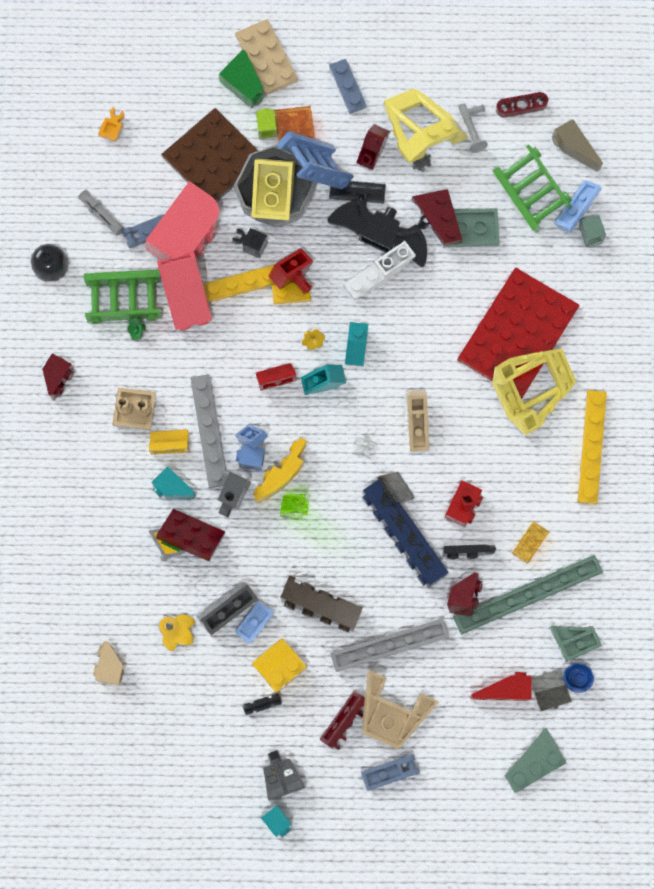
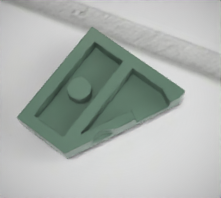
[550,626,602,662]

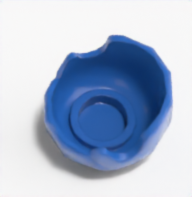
[563,663,594,693]

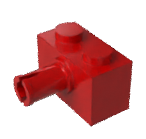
[268,248,313,294]
[444,480,483,528]

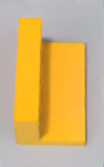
[149,429,189,455]

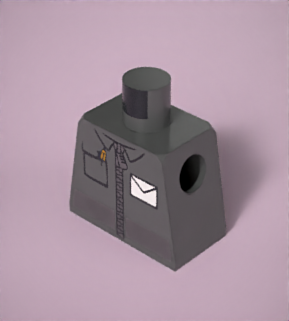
[218,472,252,518]
[263,750,305,801]

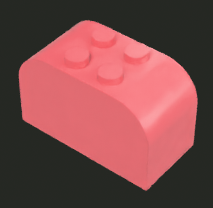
[146,181,219,260]

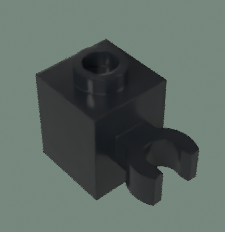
[232,228,268,259]

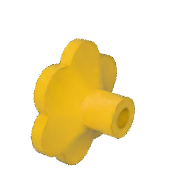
[302,329,325,350]

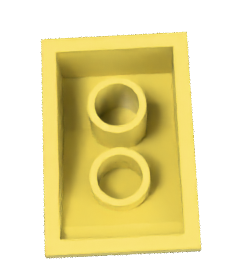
[251,159,295,220]

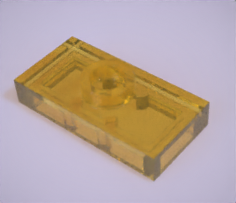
[512,521,549,564]

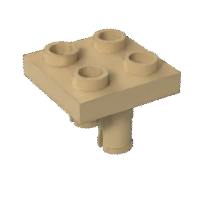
[112,388,157,431]

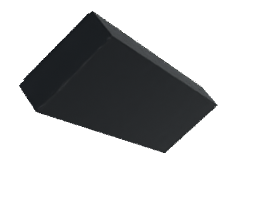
[329,181,386,204]

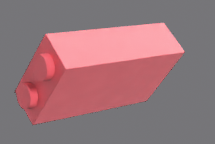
[157,252,212,331]

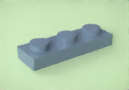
[329,59,366,114]

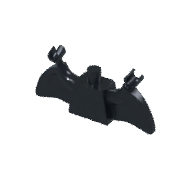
[327,187,430,267]

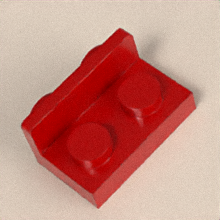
[256,363,297,391]

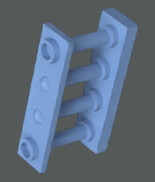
[277,131,354,189]

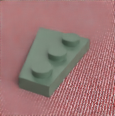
[504,728,567,794]

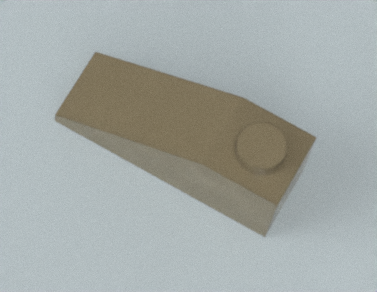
[552,119,603,172]

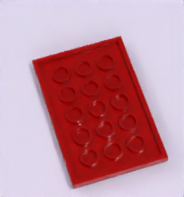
[457,267,580,399]

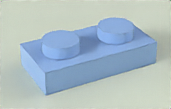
[235,601,274,645]

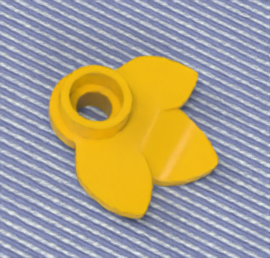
[159,614,195,652]

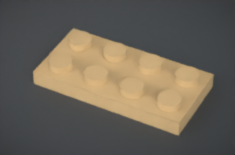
[235,19,298,96]

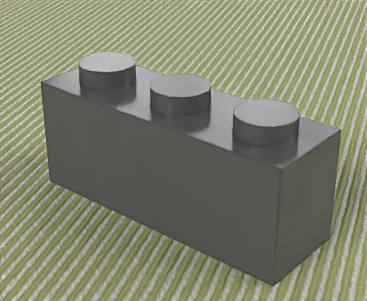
[196,581,259,636]

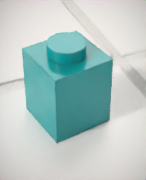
[261,805,292,838]

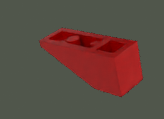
[470,672,532,701]

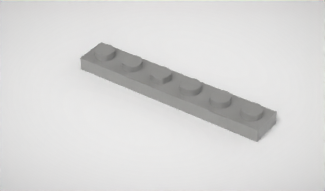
[190,374,227,489]
[330,618,449,672]

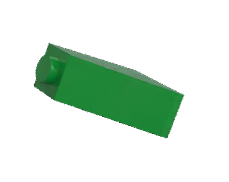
[219,49,264,108]

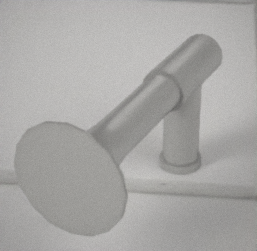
[458,103,488,153]

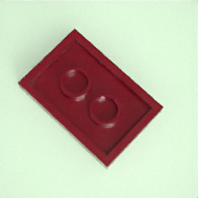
[156,509,226,562]

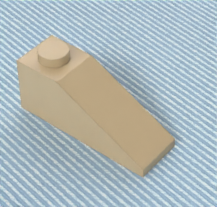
[406,389,429,452]

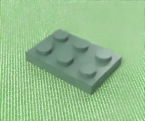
[443,208,500,248]

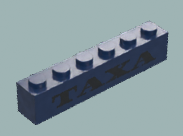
[362,477,449,588]

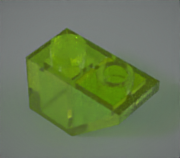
[280,494,309,521]

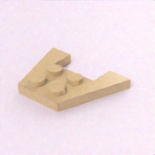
[361,670,439,750]

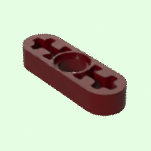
[496,92,549,118]

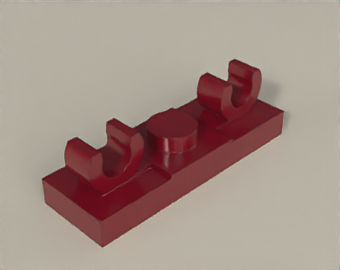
[319,691,365,750]

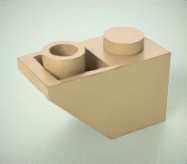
[93,641,125,686]

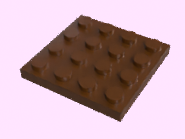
[161,108,258,202]

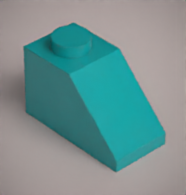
[345,322,369,367]
[301,364,346,395]
[151,466,196,499]

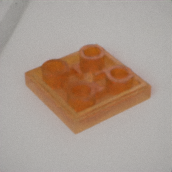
[275,106,315,142]

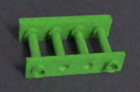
[492,144,573,233]
[84,270,162,324]

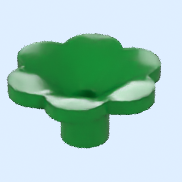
[127,318,146,340]

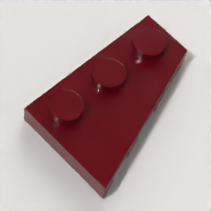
[412,189,463,246]

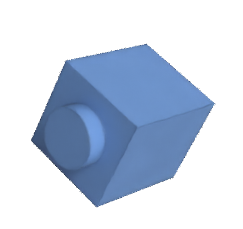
[236,445,265,471]

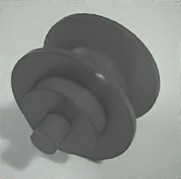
[412,153,431,172]

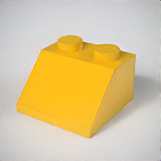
[252,638,307,694]

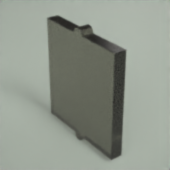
[377,472,415,505]
[532,668,572,712]

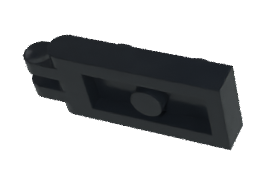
[442,545,496,560]

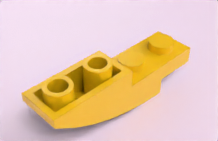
[253,437,307,504]

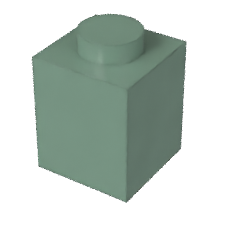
[579,215,606,247]

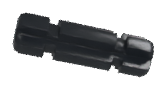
[243,694,282,715]

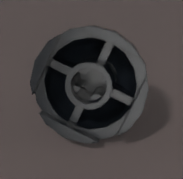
[30,243,68,282]

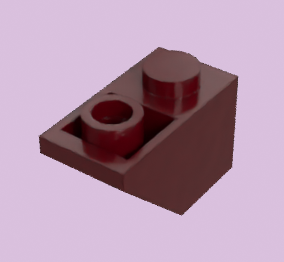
[356,124,391,170]
[42,353,74,401]
[447,573,483,617]

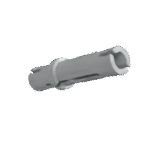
[78,190,124,236]

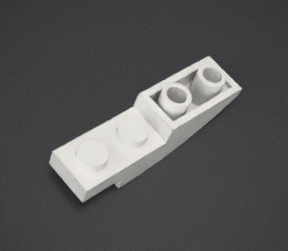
[343,241,416,301]

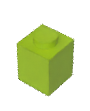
[256,108,277,139]

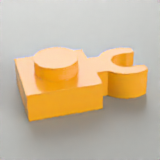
[98,108,125,142]

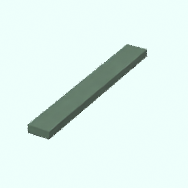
[453,555,603,635]

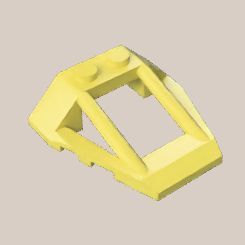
[383,89,468,164]
[492,348,576,435]

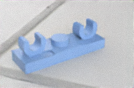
[555,180,602,233]

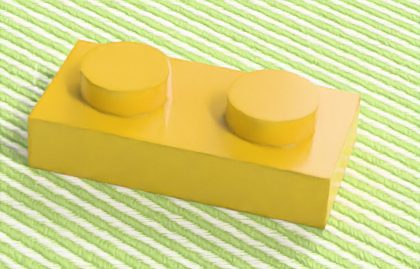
[272,283,311,305]

